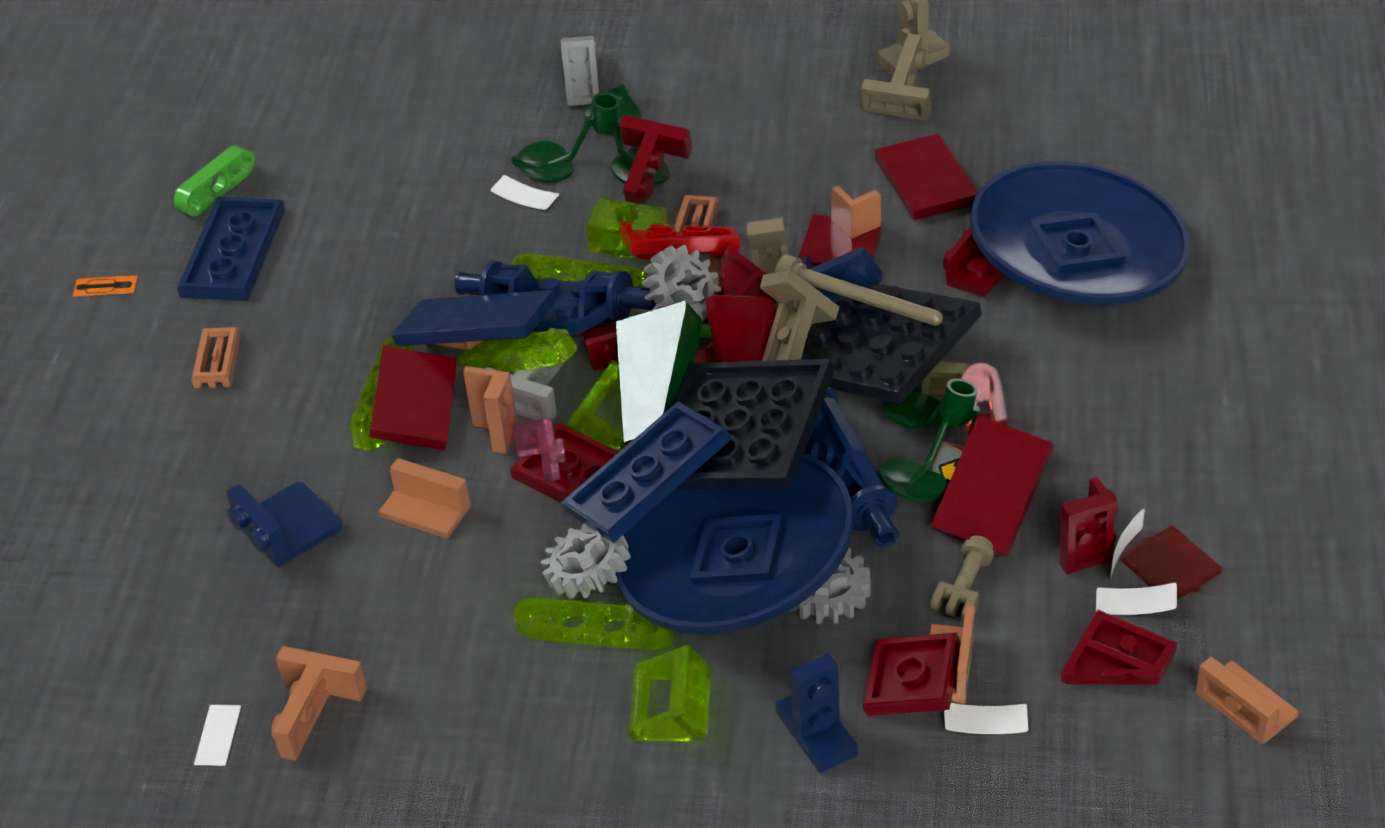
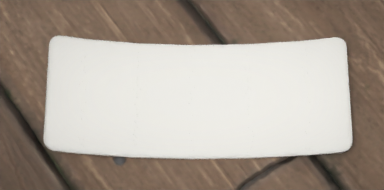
[491,175,559,210]
[1110,509,1145,580]
[1096,583,1177,615]
[944,703,1029,734]

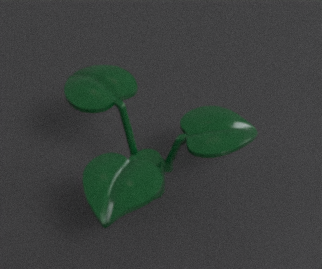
[511,85,670,185]
[879,379,980,502]

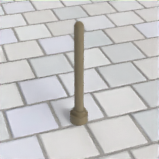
[775,254,943,326]

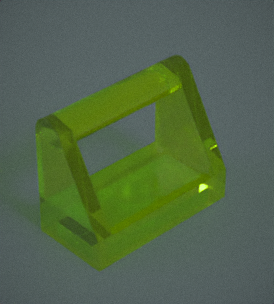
[566,360,627,450]
[628,644,712,742]

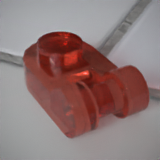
[960,363,1007,436]

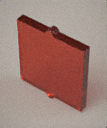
[1121,525,1222,600]

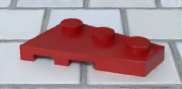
[619,222,740,259]

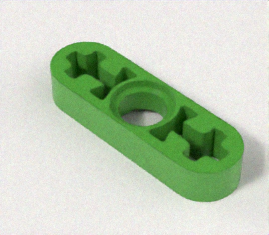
[174,145,255,217]

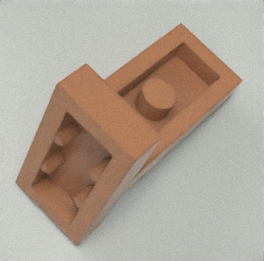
[271,646,367,761]

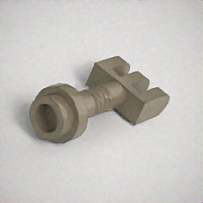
[930,536,994,620]

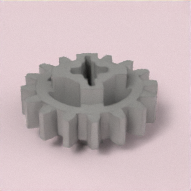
[642,245,721,321]
[541,523,631,599]
[790,548,871,624]

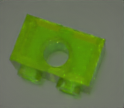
[586,198,668,261]

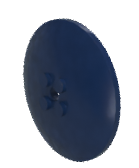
[970,161,1190,305]
[615,453,855,634]

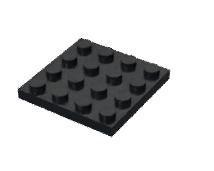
[801,284,982,404]
[670,359,835,489]

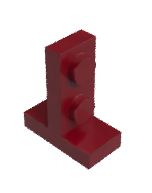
[619,115,693,211]

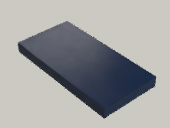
[177,197,285,301]
[392,290,556,346]
[562,402,731,543]

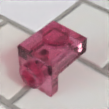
[513,418,566,481]

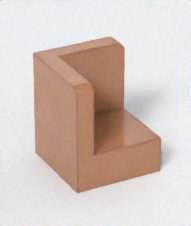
[831,186,881,239]

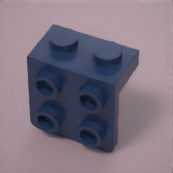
[226,482,342,568]

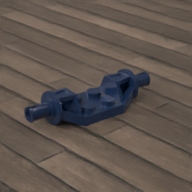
[454,261,656,335]
[804,387,899,548]

